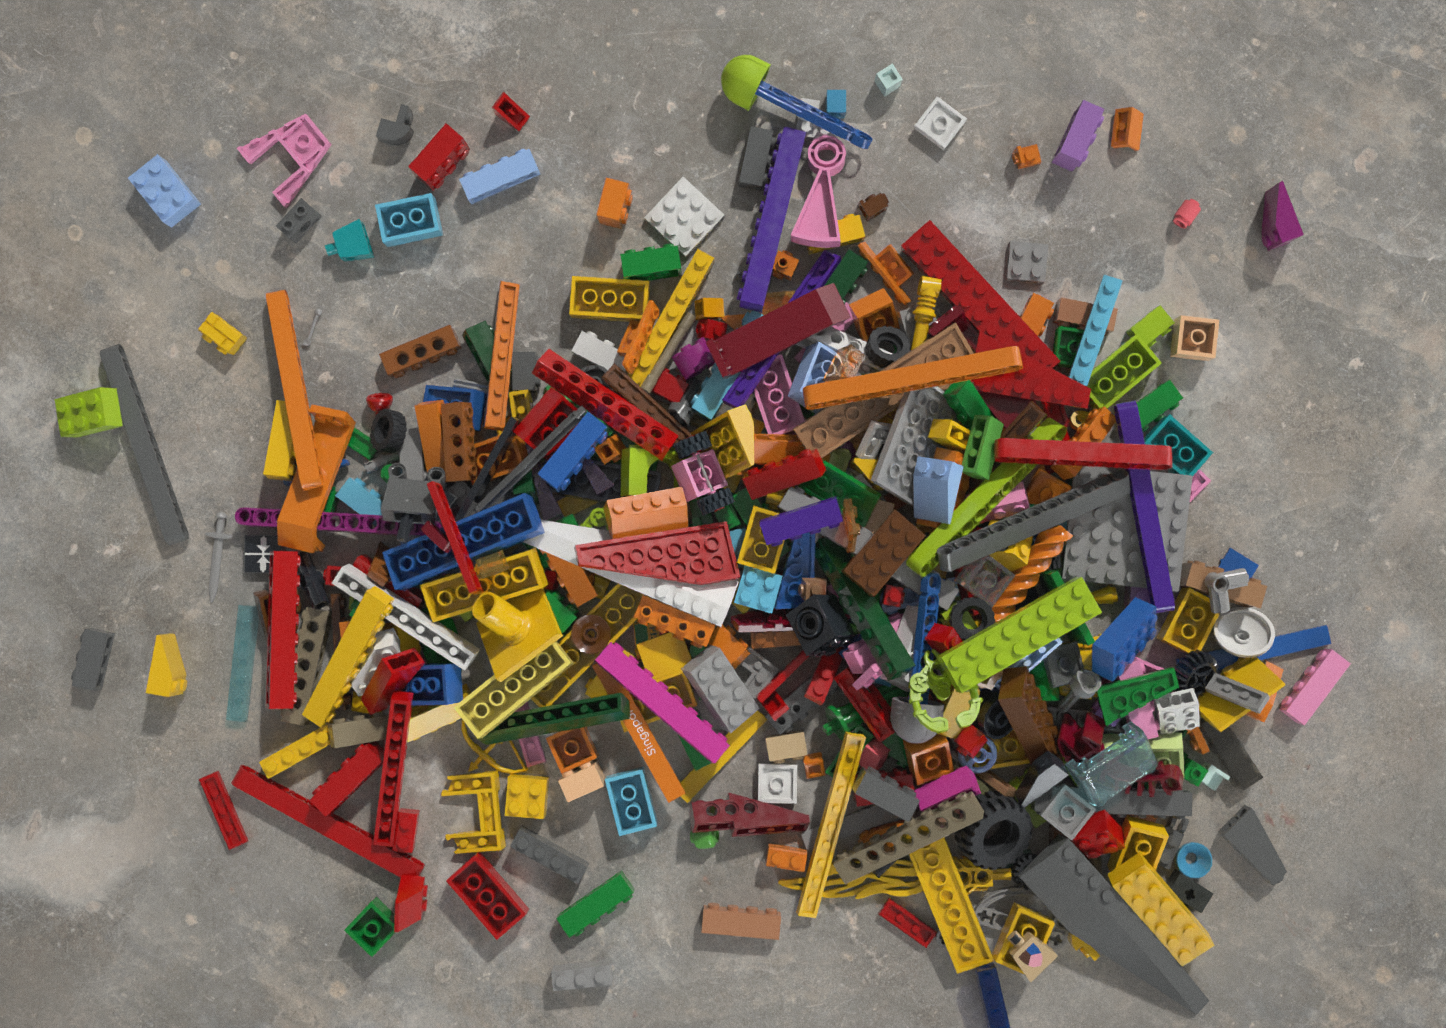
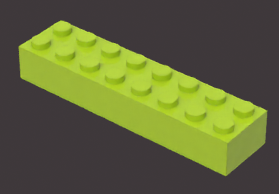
[937,577,1102,693]

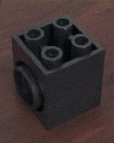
[786,594,856,657]

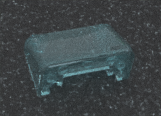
[1065,721,1158,807]

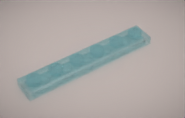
[226,605,259,722]

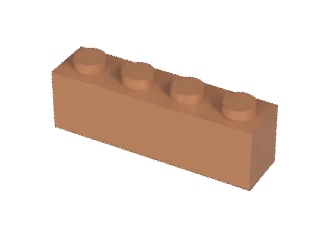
[701,903,781,940]

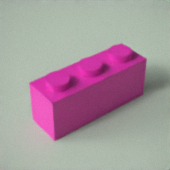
[914,766,981,812]

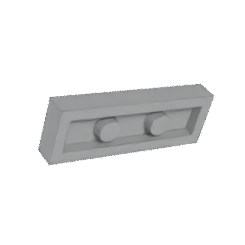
[1205,673,1270,714]

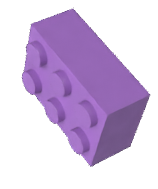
[1051,100,1104,172]

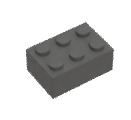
[852,766,920,822]

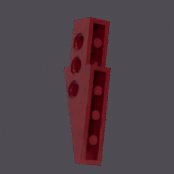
[689,793,810,837]

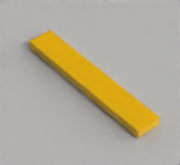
[680,710,768,803]

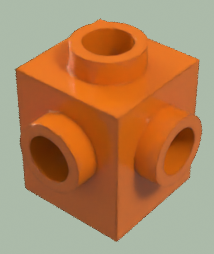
[772,250,799,281]

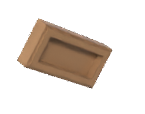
[976,770,1017,797]

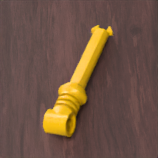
[911,276,941,350]

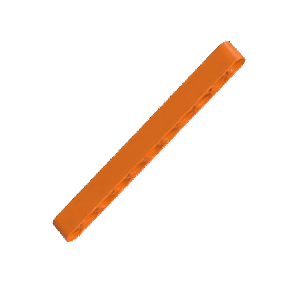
[266,289,324,491]
[802,346,1023,410]

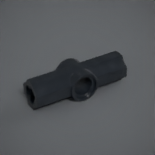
[297,551,329,610]

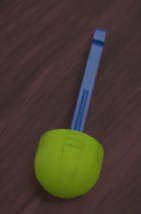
[721,55,873,149]

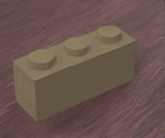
[328,711,389,748]

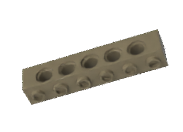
[280,607,332,726]

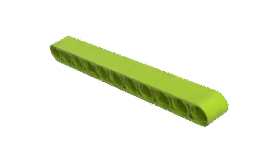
[906,418,1067,577]

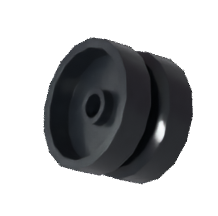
[971,689,1013,739]

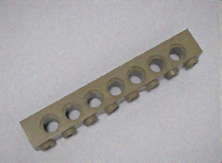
[833,791,984,884]

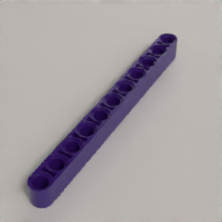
[1114,400,1175,614]

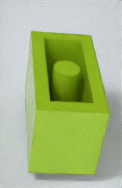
[1126,305,1175,348]

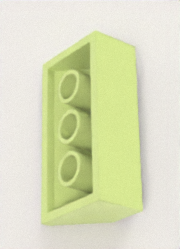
[1102,733,1185,779]

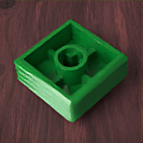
[1052,326,1084,368]

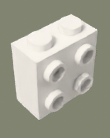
[1154,688,1200,735]

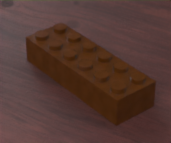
[998,666,1063,764]

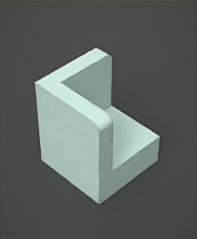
[874,63,903,97]
[1202,762,1230,791]

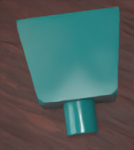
[325,219,374,262]

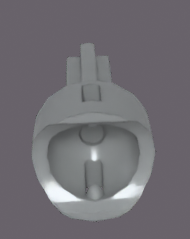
[1058,671,1101,713]

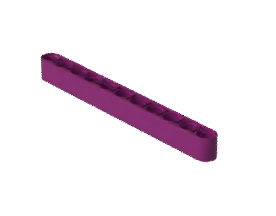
[235,507,442,537]

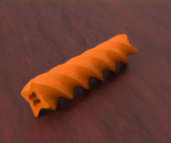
[978,524,1073,623]

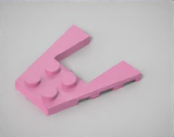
[237,114,332,208]

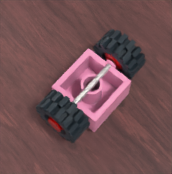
[671,431,735,515]

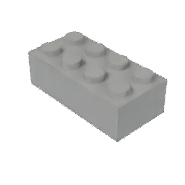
[681,645,760,733]

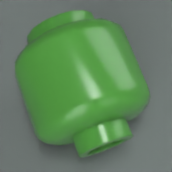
[690,831,720,849]

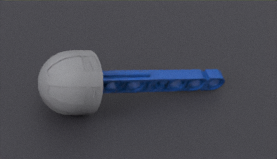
[890,572,944,743]

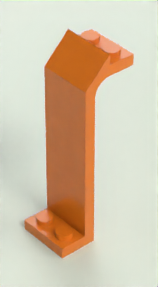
[277,404,356,553]

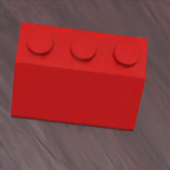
[513,387,585,461]

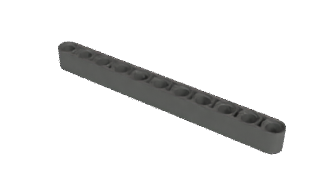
[100,344,189,546]
[937,470,1131,572]

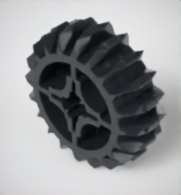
[1173,649,1219,699]

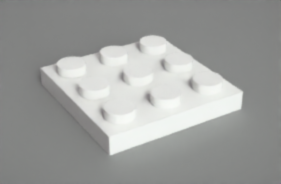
[644,177,725,257]

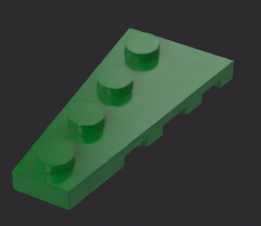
[1096,667,1179,726]

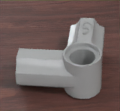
[1204,568,1249,613]

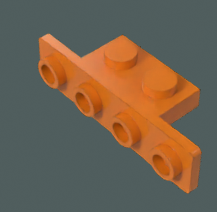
[858,242,914,305]
[617,300,659,374]

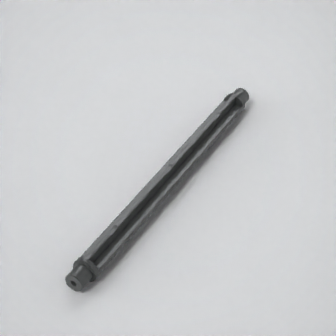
[471,406,587,515]

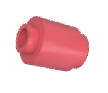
[1173,199,1201,229]

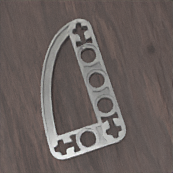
[974,886,1069,949]

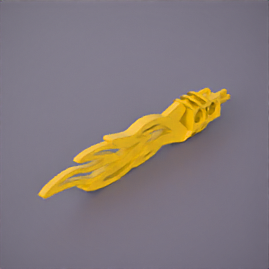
[778,856,1012,899]

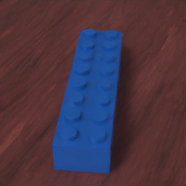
[382,493,545,591]

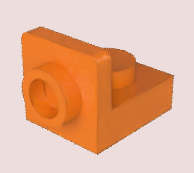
[1012,144,1041,169]

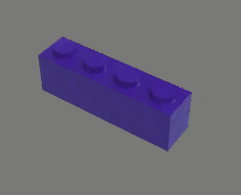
[759,496,843,547]

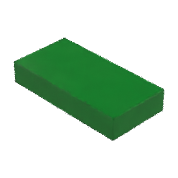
[348,427,378,461]

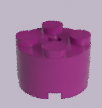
[672,337,715,380]

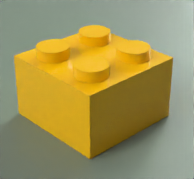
[505,774,549,819]

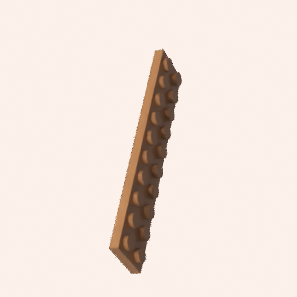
[793,322,974,458]

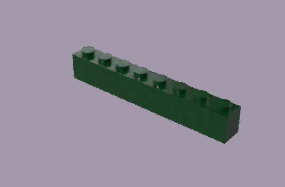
[815,537,916,681]
[476,693,630,745]

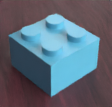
[734,565,782,614]

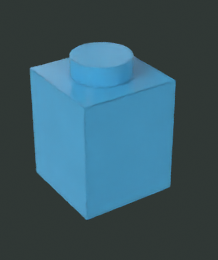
[826,90,846,120]

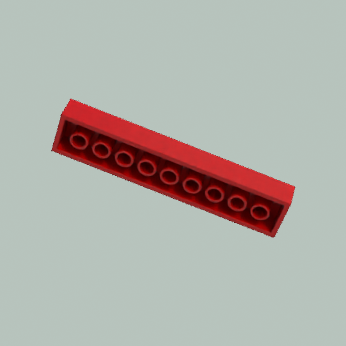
[901,220,1060,369]

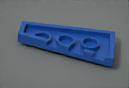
[774,532,815,609]

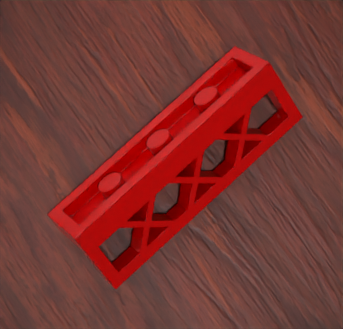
[834,667,895,743]

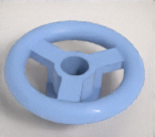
[958,736,997,773]

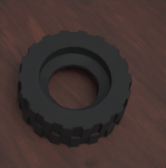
[865,326,911,369]
[370,409,407,453]
[949,597,995,640]

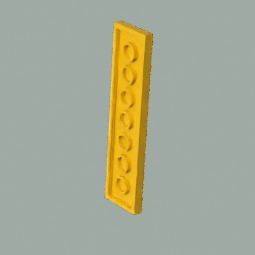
[903,819,994,974]

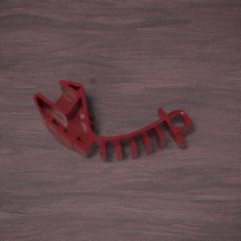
[1057,712,1184,797]

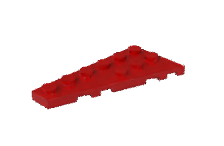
[971,332,1091,409]

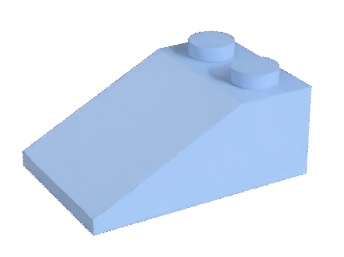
[913,456,964,524]

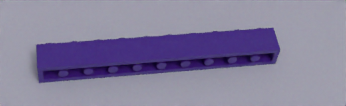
[737,127,806,313]

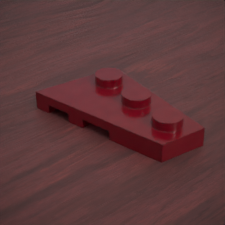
[731,608,793,632]

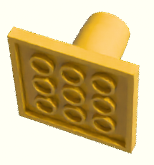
[472,588,563,682]

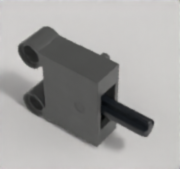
[381,463,447,544]

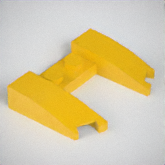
[441,770,506,854]

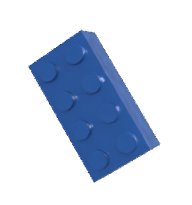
[538,412,608,492]
[1092,597,1158,682]
[389,663,463,706]

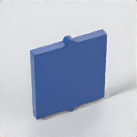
[1218,548,1259,579]

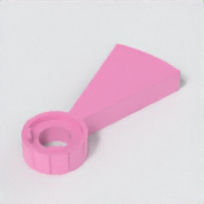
[791,135,846,248]

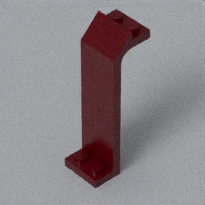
[705,283,851,379]
[928,305,1040,429]

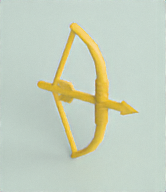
[461,719,528,774]

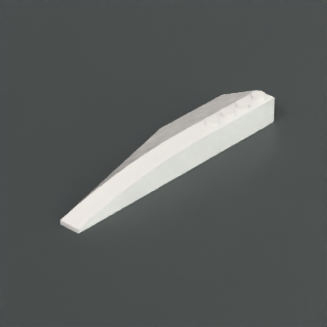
[524,520,742,627]

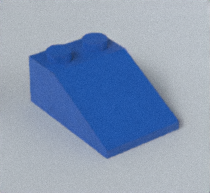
[423,385,487,431]

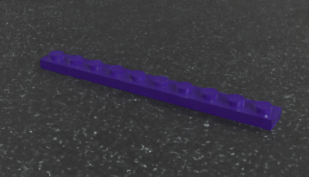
[722,250,841,408]

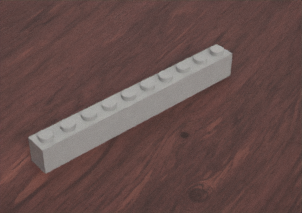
[777,486,959,610]

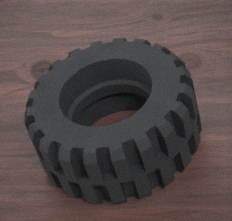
[954,791,1032,870]

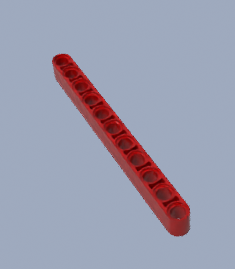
[231,765,425,878]

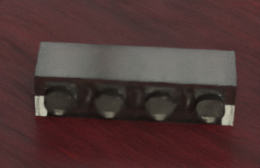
[1199,718,1263,790]

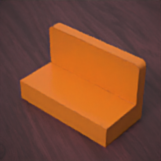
[1111,107,1144,151]

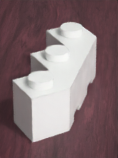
[351,628,400,696]

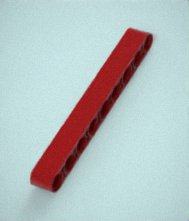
[994,438,1172,470]

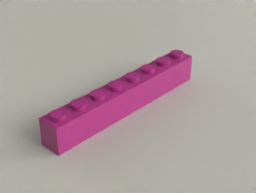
[594,642,730,764]

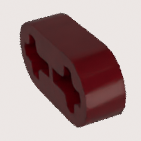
[421,521,452,553]

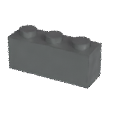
[739,126,776,191]
[71,628,115,691]

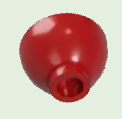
[366,393,393,415]

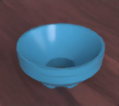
[1176,842,1212,878]

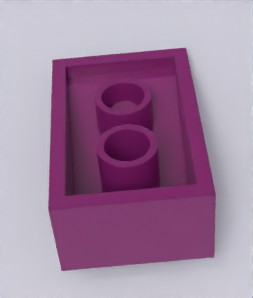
[1261,181,1304,251]

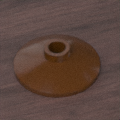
[571,614,611,654]

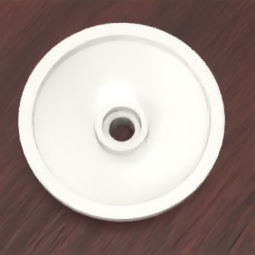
[1214,607,1275,658]

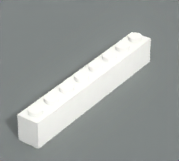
[332,564,481,670]

